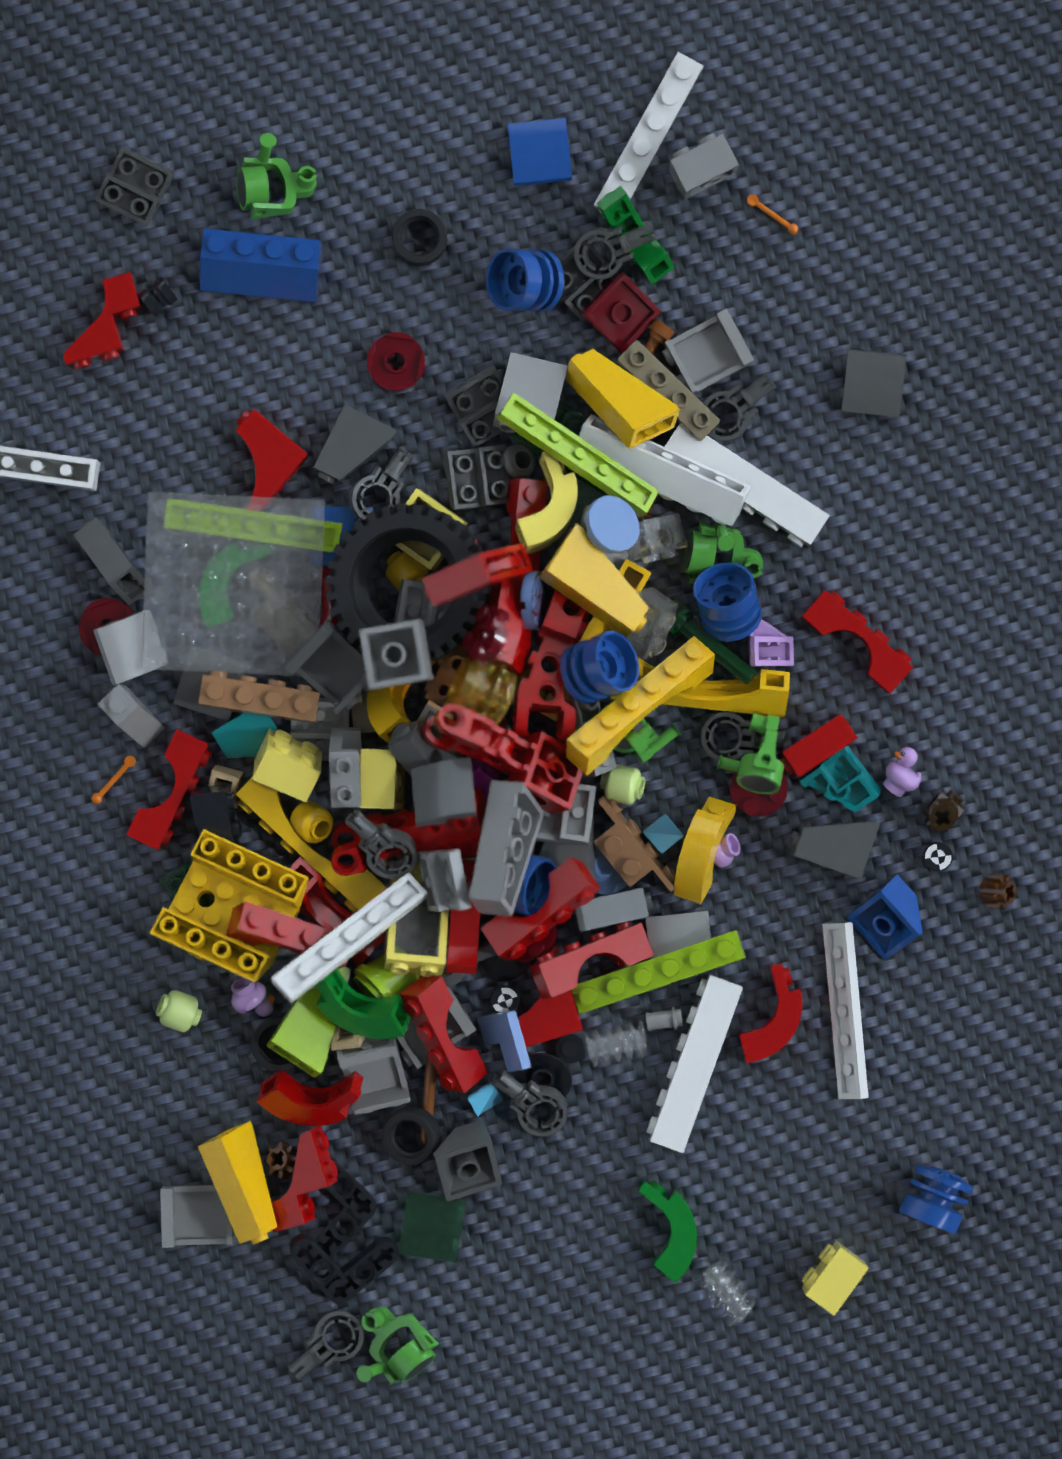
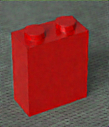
[779,714,858,777]

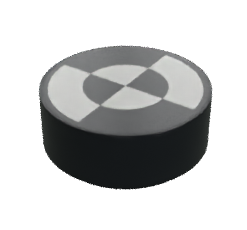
[923,842,953,872]
[491,986,520,1013]

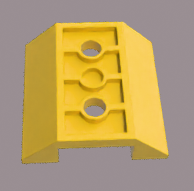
[150,829,309,983]

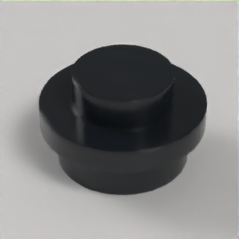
[556,1034,585,1063]

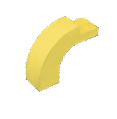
[515,451,578,555]

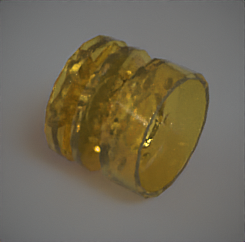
[444,655,517,725]

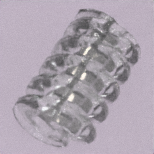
[584,1020,648,1067]
[694,1260,756,1327]

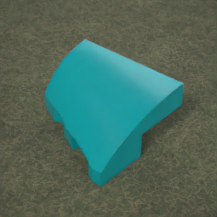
[211,713,278,759]
[799,745,882,813]

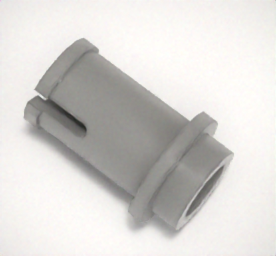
[646,1007,683,1031]

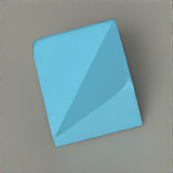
[642,813,684,854]
[468,1082,503,1117]

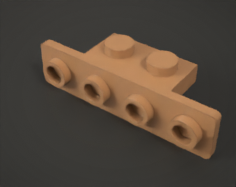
[593,794,676,892]

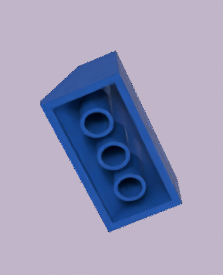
[200,228,322,303]

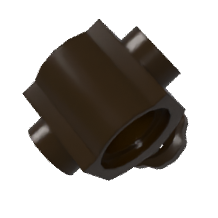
[923,789,965,832]

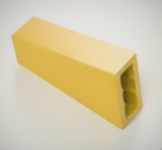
[565,349,680,449]
[539,524,649,638]
[198,1121,277,1244]

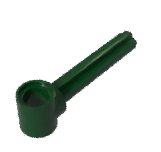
[654,597,757,684]

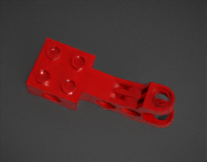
[512,589,590,741]
[421,704,583,814]
[331,787,487,876]

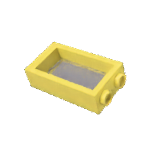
[383,861,449,977]

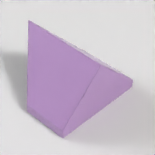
[748,619,794,667]

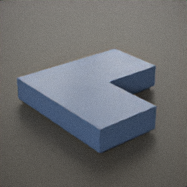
[477,1010,531,1072]

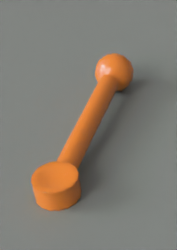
[747,194,799,235]
[91,756,136,804]

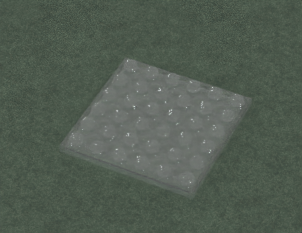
[141,492,326,676]

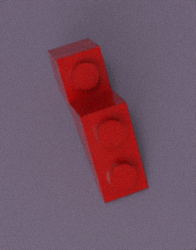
[64,272,143,370]
[271,1126,338,1233]

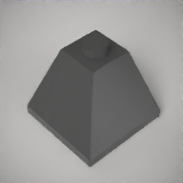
[434,1119,502,1202]

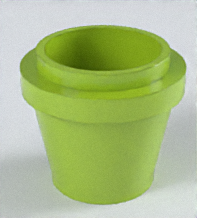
[353,947,421,999]

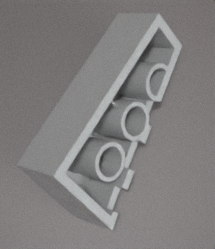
[469,780,544,916]

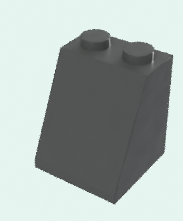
[787,821,880,879]

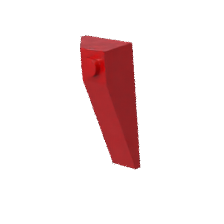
[485,545,533,677]

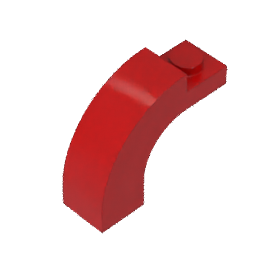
[738,962,803,1063]
[257,1069,364,1126]

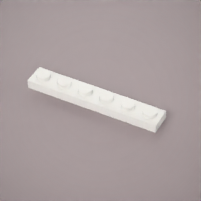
[594,52,703,210]
[272,872,428,1003]
[823,922,868,1099]

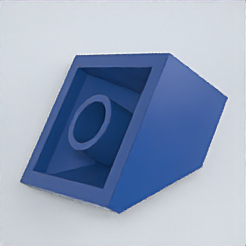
[846,874,922,961]

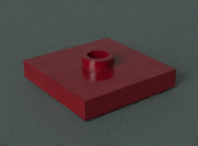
[580,271,662,354]

